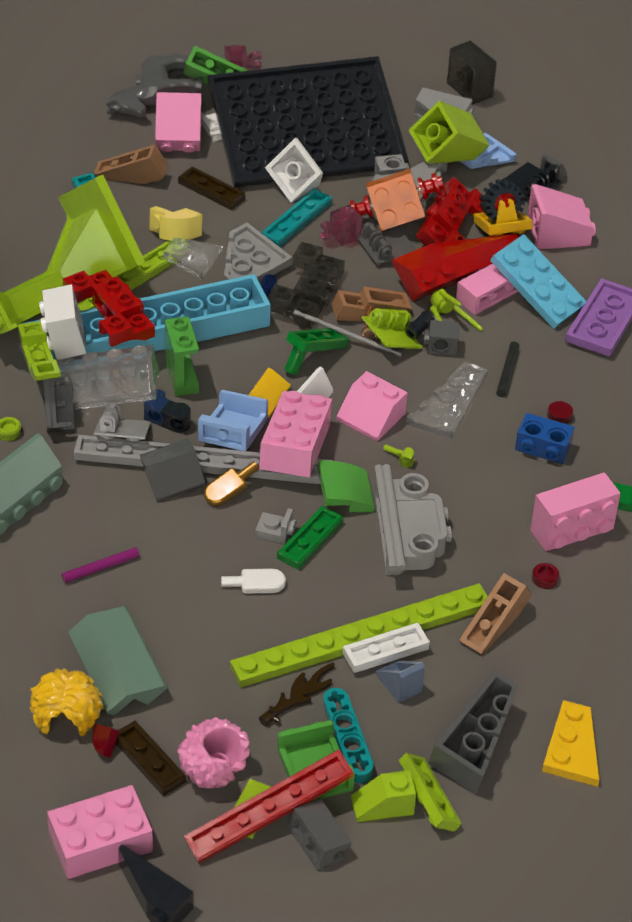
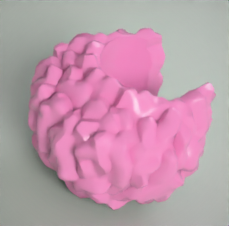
[177,717,250,789]

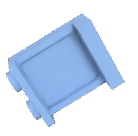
[198,390,268,452]

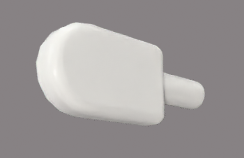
[221,569,286,594]

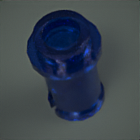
[261,274,277,301]

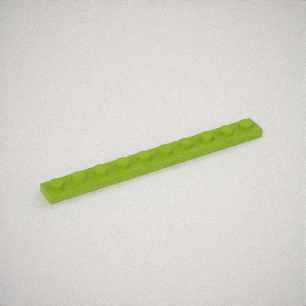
[230,583,488,688]

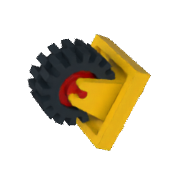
[474,179,533,236]

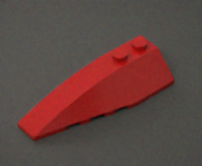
[391,233,519,302]

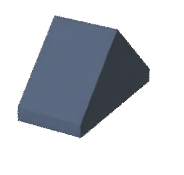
[375,660,425,703]

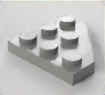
[224,223,293,283]

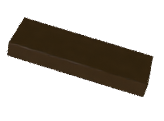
[178,166,245,210]
[115,721,186,796]

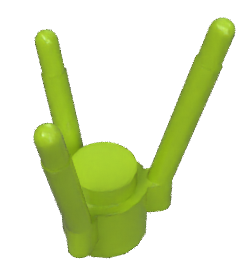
[430,289,483,331]

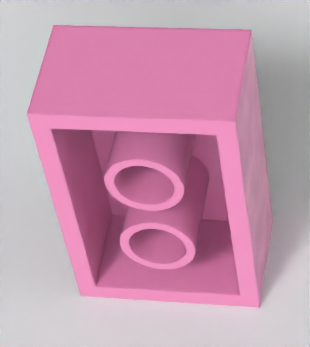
[530,472,621,552]
[47,785,153,879]

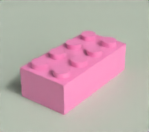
[259,391,332,478]

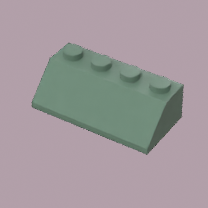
[0,433,63,535]

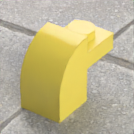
[149,206,203,241]

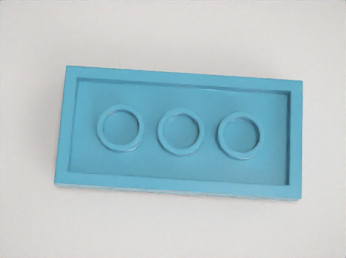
[490,234,587,329]

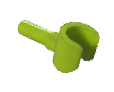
[383,444,415,468]

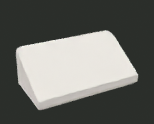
[297,367,333,398]

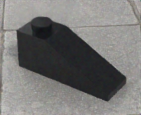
[118,844,194,922]

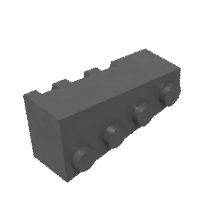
[428,670,518,795]

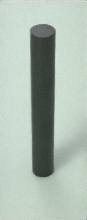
[496,341,520,397]

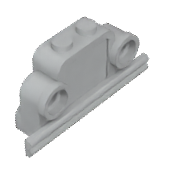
[375,464,452,575]

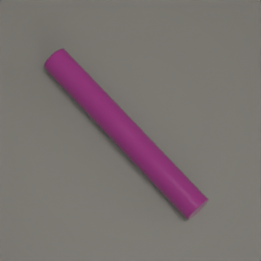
[61,547,139,583]

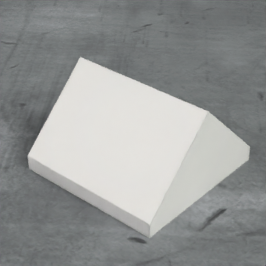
[265,138,323,203]

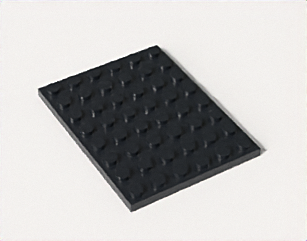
[208,56,409,187]

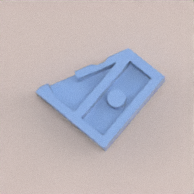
[460,133,517,169]

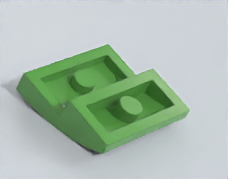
[317,460,375,512]

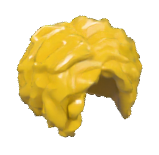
[30,668,103,736]

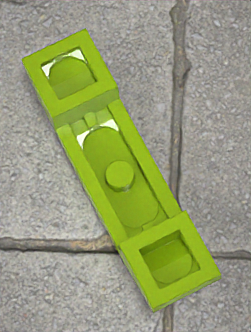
[18,321,61,381]

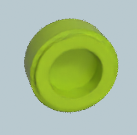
[0,417,22,441]

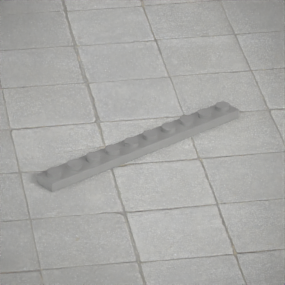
[74,434,332,485]

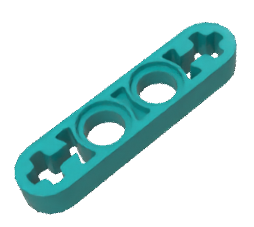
[323,688,373,784]

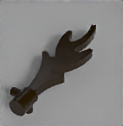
[259,663,335,726]

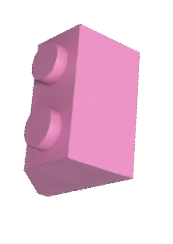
[336,371,408,441]

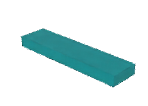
[261,188,333,247]

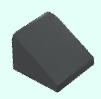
[541,154,567,180]

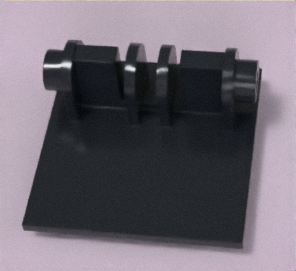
[501,162,562,201]

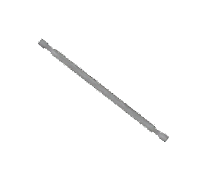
[293,310,402,357]

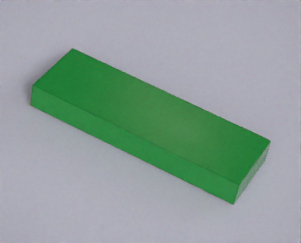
[277,506,344,570]

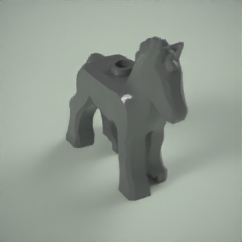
[106,53,202,117]

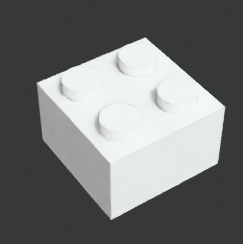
[39,284,87,360]

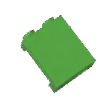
[165,317,199,396]
[277,720,355,801]

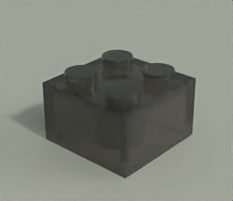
[447,40,497,105]

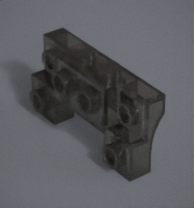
[267,241,345,329]

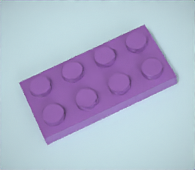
[565,278,632,357]

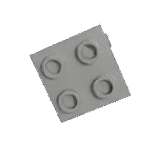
[94,403,151,442]

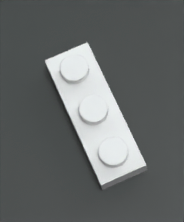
[343,623,430,673]

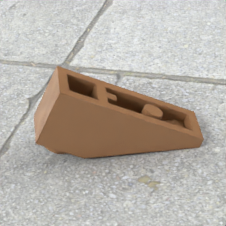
[94,144,168,184]
[459,573,532,655]

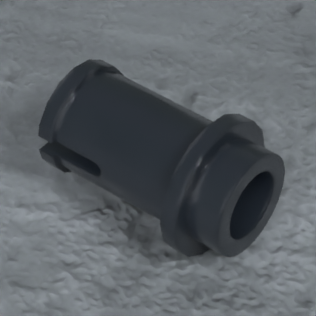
[405,310,435,339]

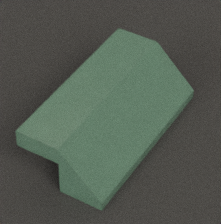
[68,606,168,716]

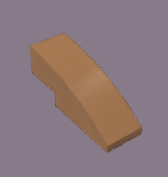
[331,286,412,321]

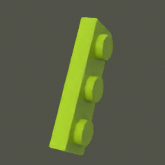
[399,753,462,832]

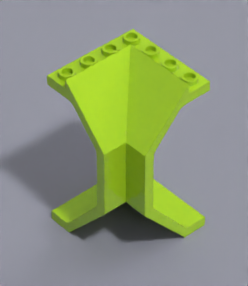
[0,175,146,334]

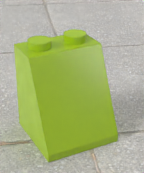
[409,100,490,164]

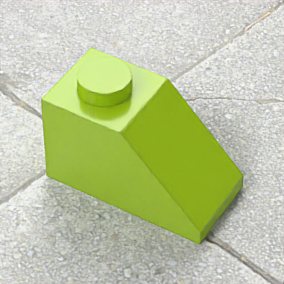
[351,770,416,822]

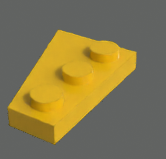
[542,700,599,787]

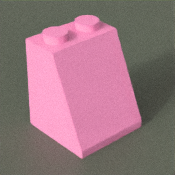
[155,92,202,153]
[527,184,596,250]

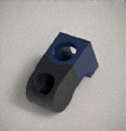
[144,389,191,433]

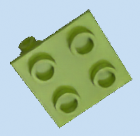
[361,308,423,349]

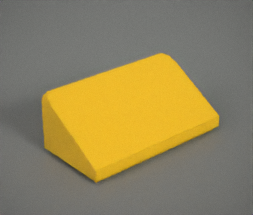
[249,368,291,418]

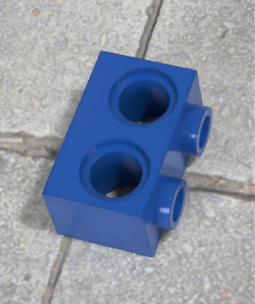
[515,413,575,464]

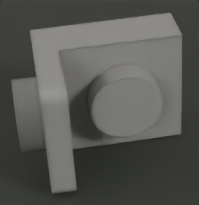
[255,508,297,544]

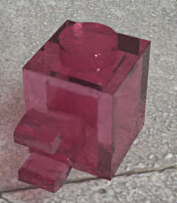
[224,45,262,69]
[320,205,362,246]

